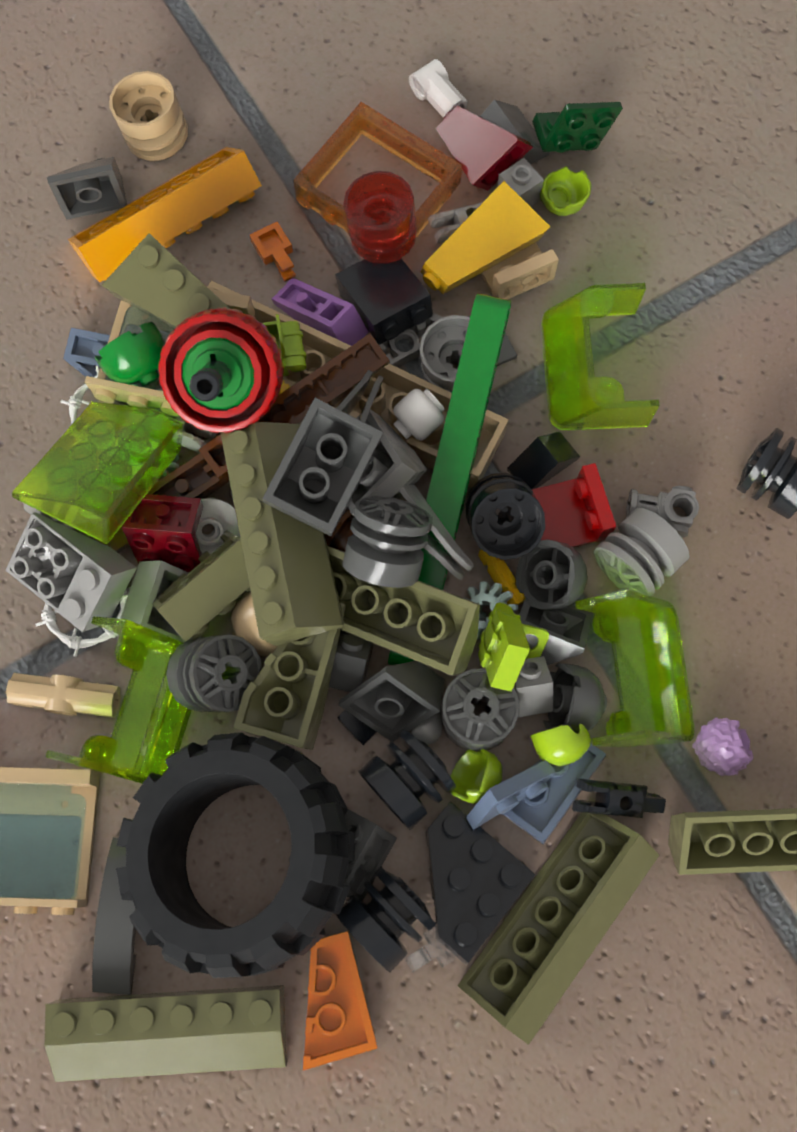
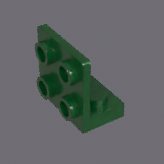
[532,102,623,152]

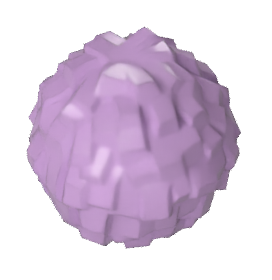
[692,718,753,776]

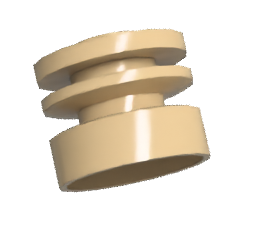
[109,71,188,161]

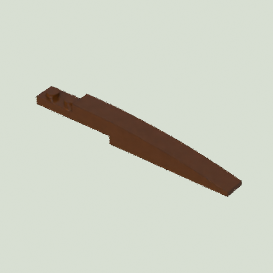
[86,333,390,553]

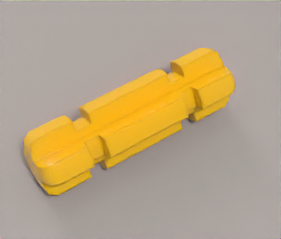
[478,549,525,605]

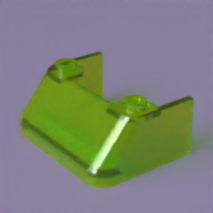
[541,283,660,430]
[575,589,695,748]
[45,616,192,784]

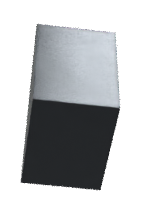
[507,431,580,490]

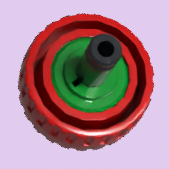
[158,308,284,433]

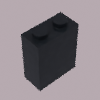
[335,245,433,345]

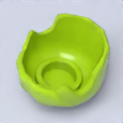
[540,166,591,217]
[530,724,591,766]
[450,748,503,804]

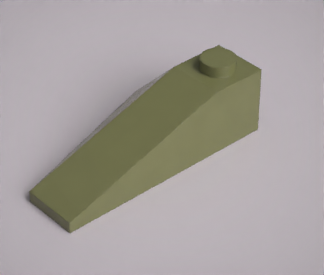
[233,603,346,750]

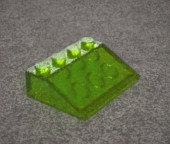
[12,402,183,544]

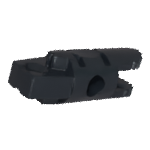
[572,778,666,818]

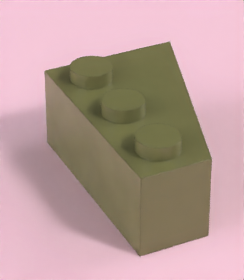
[152,530,251,642]

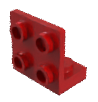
[532,463,617,548]

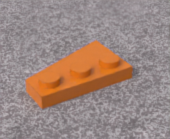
[303,931,378,1071]

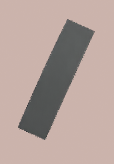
[92,838,136,995]

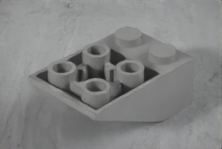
[6,512,137,632]

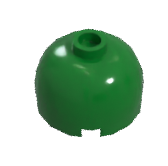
[95,322,166,387]

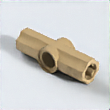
[6,673,121,718]

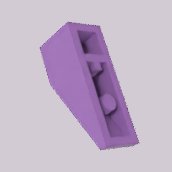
[271,278,368,346]

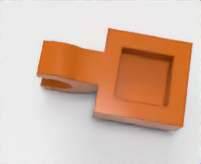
[250,221,296,282]

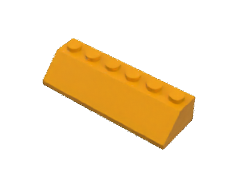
[68,147,262,282]

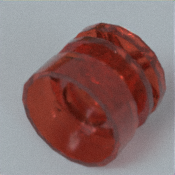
[343,171,417,264]

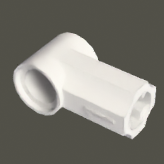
[409,59,467,118]

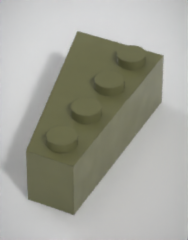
[102,233,230,329]

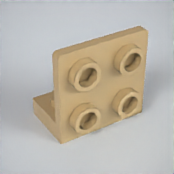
[481,243,559,299]

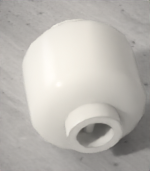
[393,389,445,440]

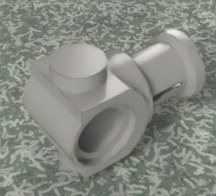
[626,486,699,537]

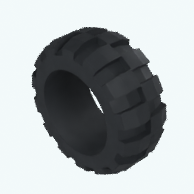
[116,732,355,978]

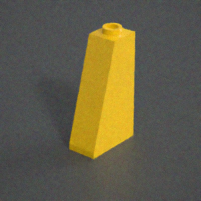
[420,181,551,294]

